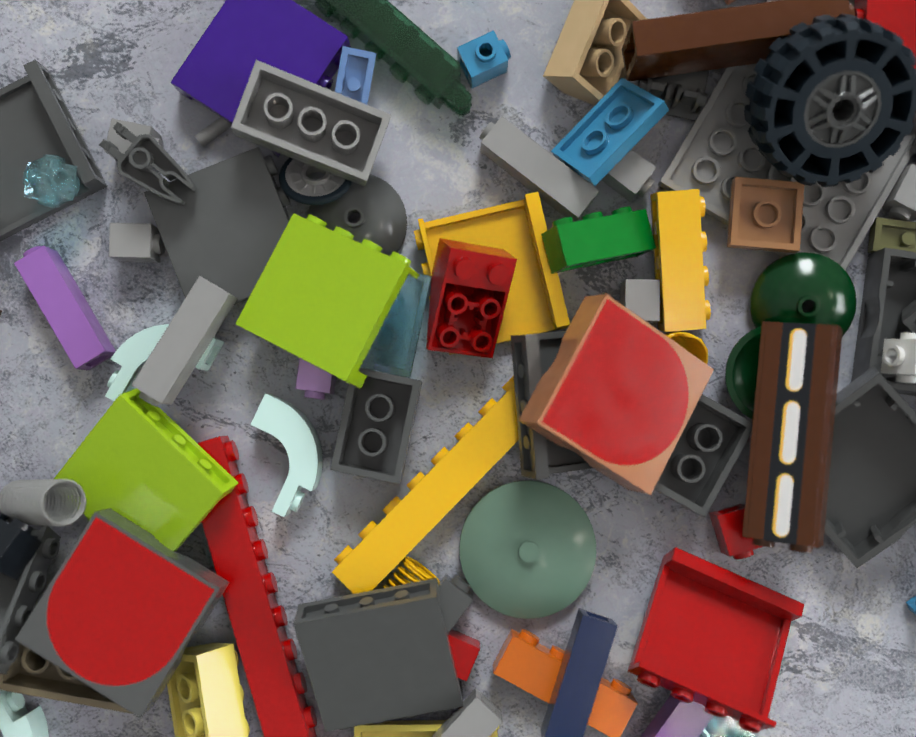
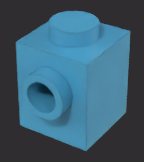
[457,30,511,89]

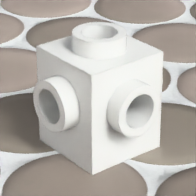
[881,332,916,384]

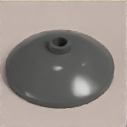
[307,174,407,256]

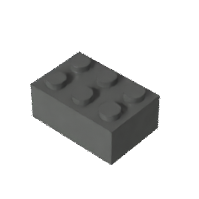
[330,368,422,484]
[654,394,753,517]

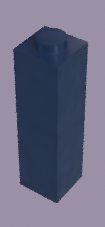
[540,608,618,737]

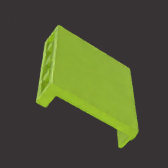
[235,213,419,389]
[54,389,239,552]

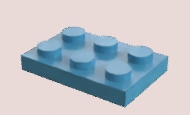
[551,78,669,186]

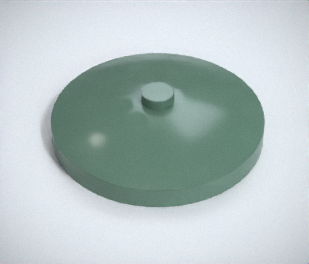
[459,480,596,619]

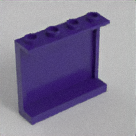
[171,0,351,157]

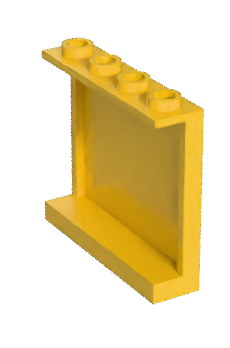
[414,192,570,355]

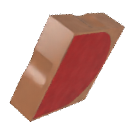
[518,294,714,495]

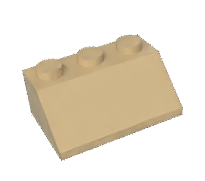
[543,0,647,106]

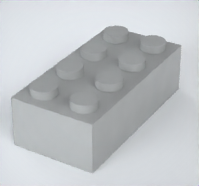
[231,60,391,187]

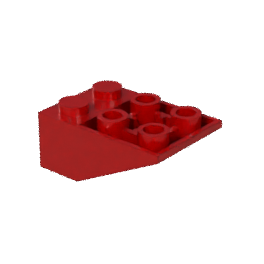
[426,238,517,358]

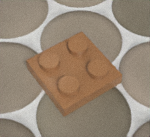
[727,177,805,253]

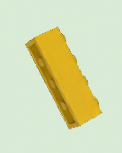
[650,189,711,332]

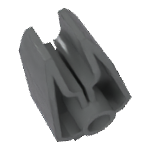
[99,122,197,206]

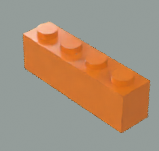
[492,628,638,737]

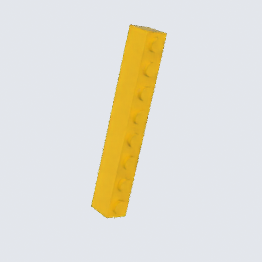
[332,375,519,594]

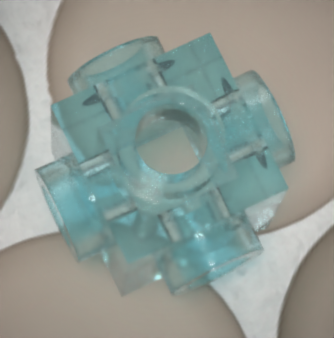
[23,155,80,208]

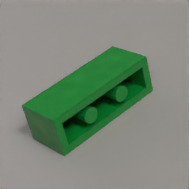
[541,206,656,274]

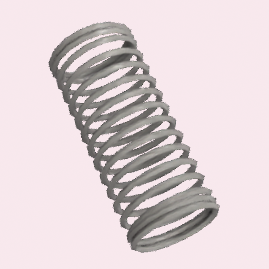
[0,479,87,527]

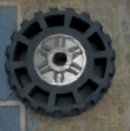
[744,14,916,187]

